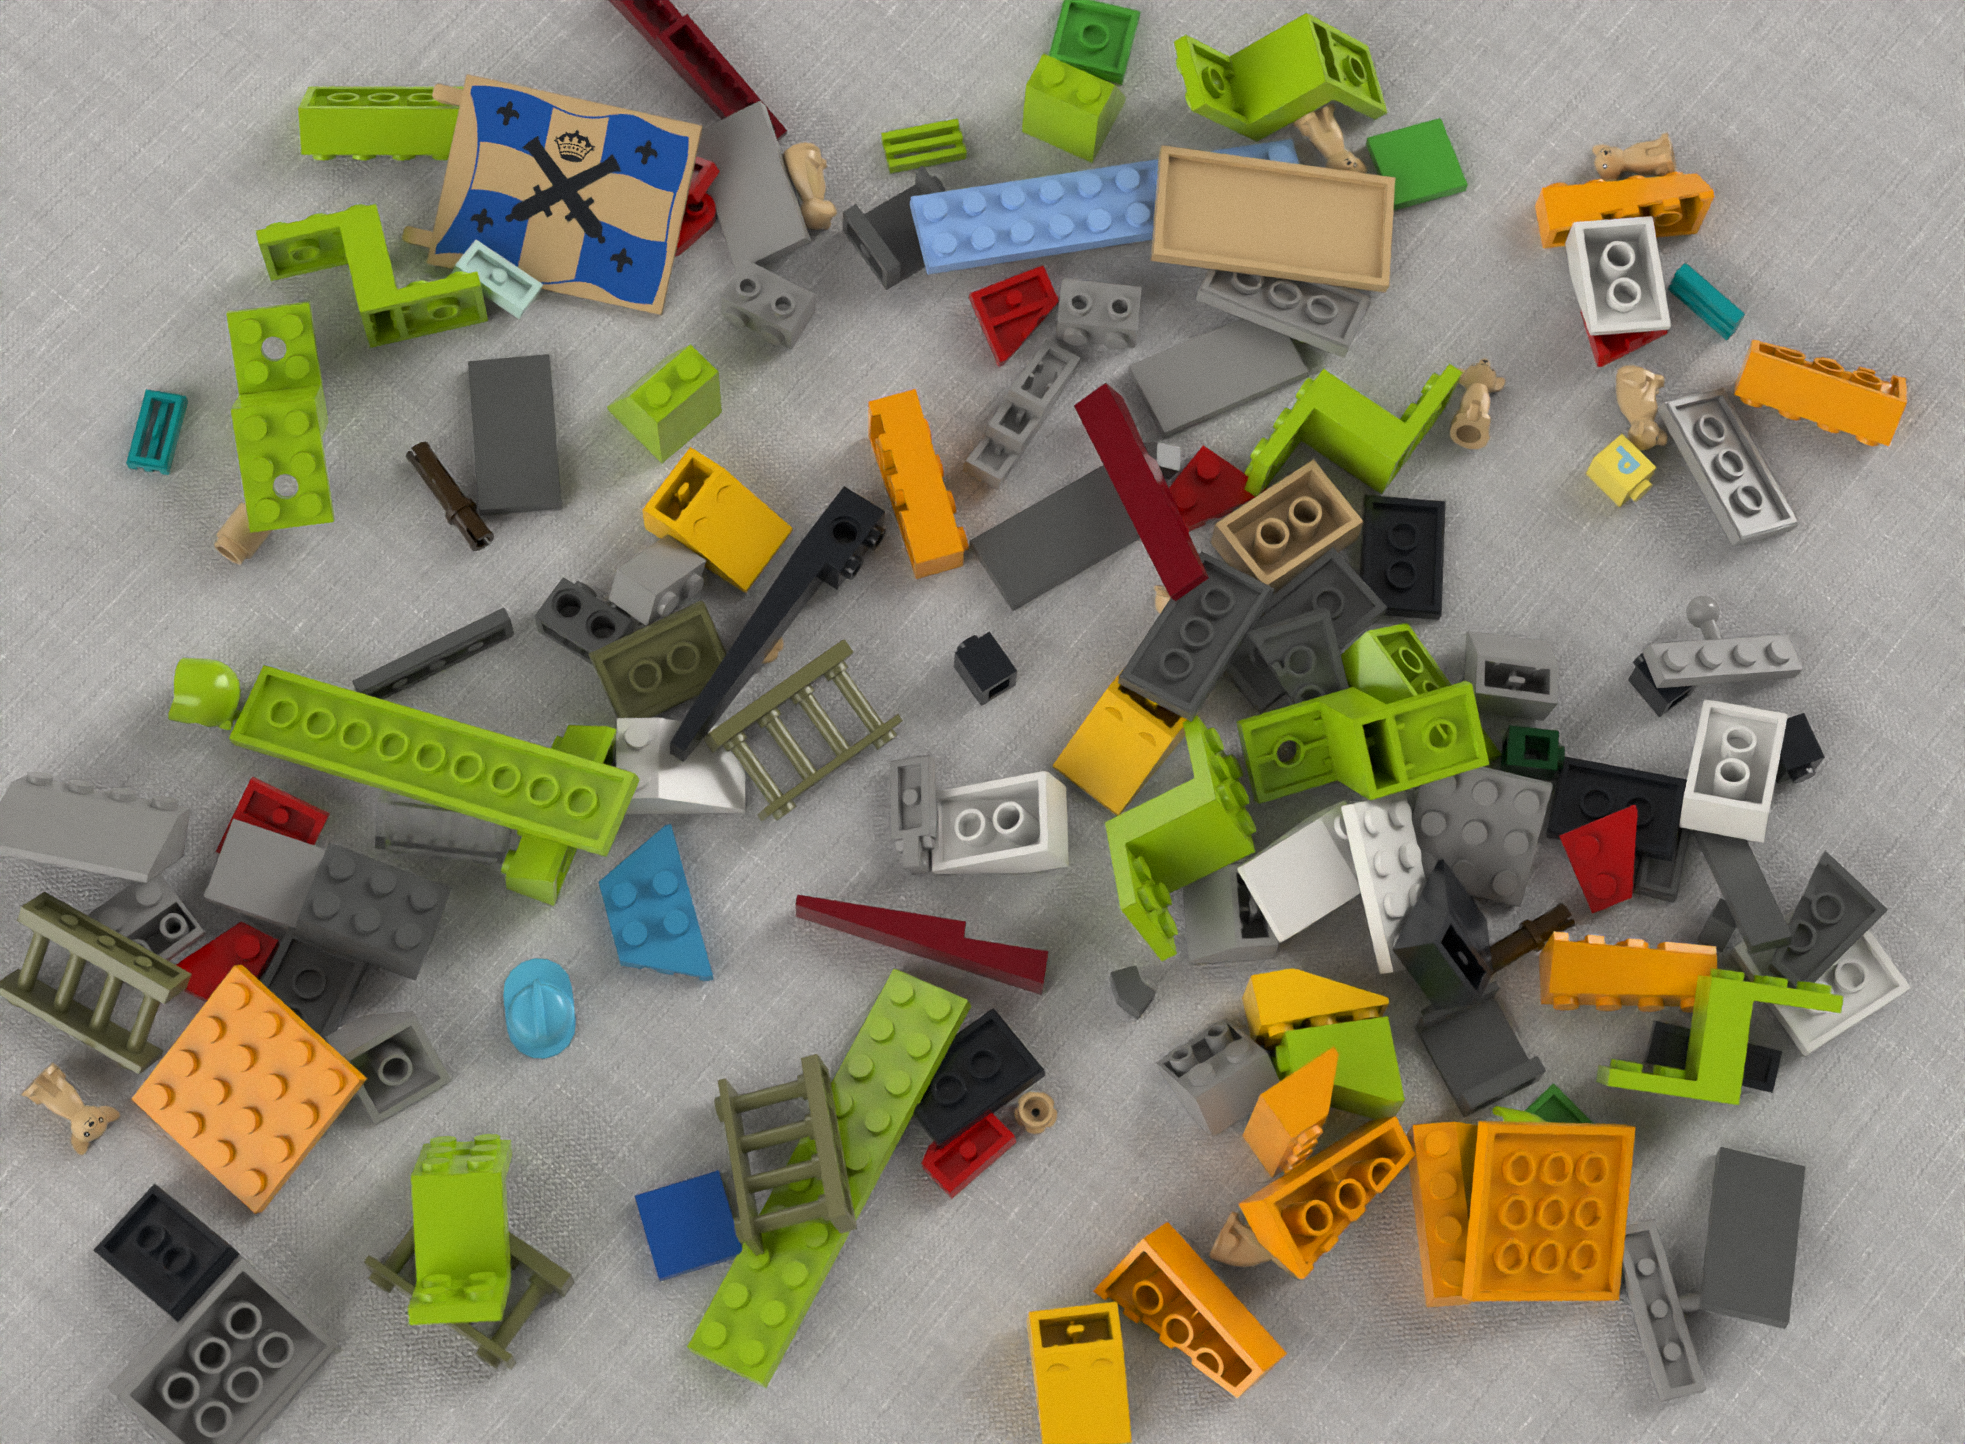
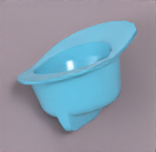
[503,958,576,1059]

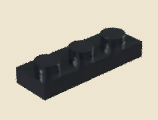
[1644,1020,1783,1093]

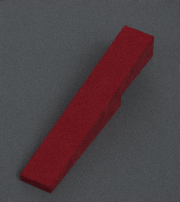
[609,0,788,141]
[1074,383,1209,601]
[795,895,1049,995]

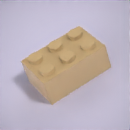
[1211,459,1363,595]

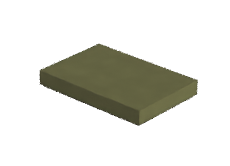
[588,600,727,718]

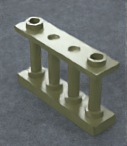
[703,639,903,821]
[0,891,192,1074]
[714,1054,857,1256]
[364,1224,574,1370]

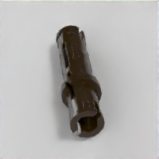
[406,442,494,551]
[1490,903,1575,975]

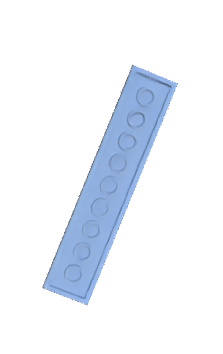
[910,139,1299,275]

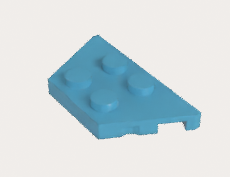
[599,824,714,981]

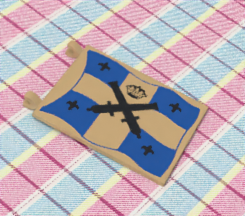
[402,74,703,315]

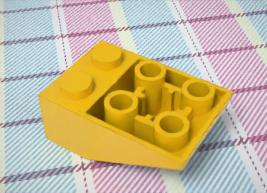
[642,447,793,593]
[1052,670,1198,816]
[1242,968,1389,1050]
[1026,1301,1132,1444]

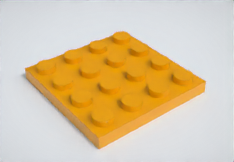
[131,965,367,1214]
[1462,1121,1636,1301]

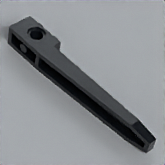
[670,486,886,762]

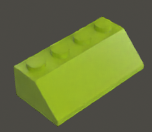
[298,86,464,161]
[1341,623,1502,767]
[501,725,616,906]

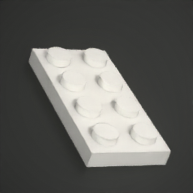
[1341,790,1426,974]

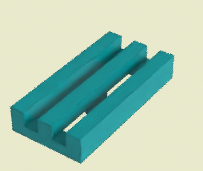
[1667,263,1745,341]
[126,389,188,475]

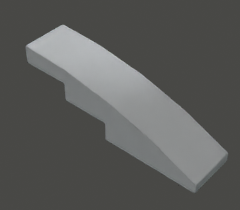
[963,339,1081,490]

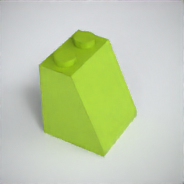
[1022,53,1126,163]
[607,344,722,463]
[1271,1016,1405,1119]

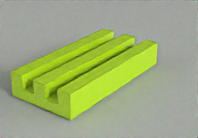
[881,118,967,174]

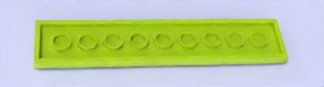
[229,665,640,857]
[687,968,971,1388]

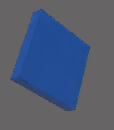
[635,1170,742,1282]

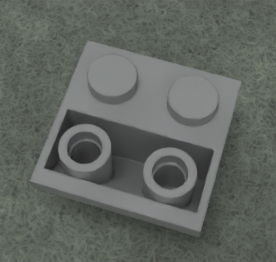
[1464,631,1559,721]
[1183,864,1279,963]
[87,874,206,961]
[1156,1018,1280,1137]

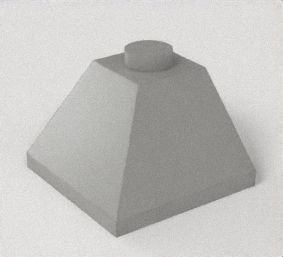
[325,1011,452,1125]

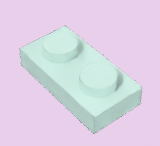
[451,240,543,319]

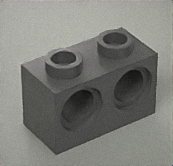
[534,577,634,665]

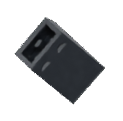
[1392,859,1493,1010]

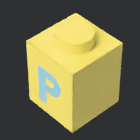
[1586,434,1656,508]

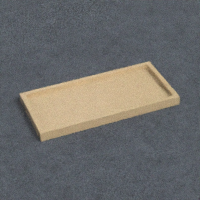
[1151,145,1395,293]

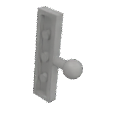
[1643,596,1803,688]
[1622,1219,1718,1402]

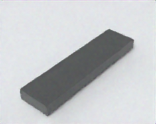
[352,608,514,699]
[1692,830,1792,954]

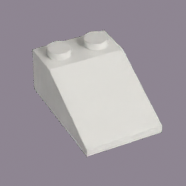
[1565,216,1671,336]
[1679,699,1788,843]
[616,718,745,814]
[932,770,1069,874]
[1237,800,1361,943]

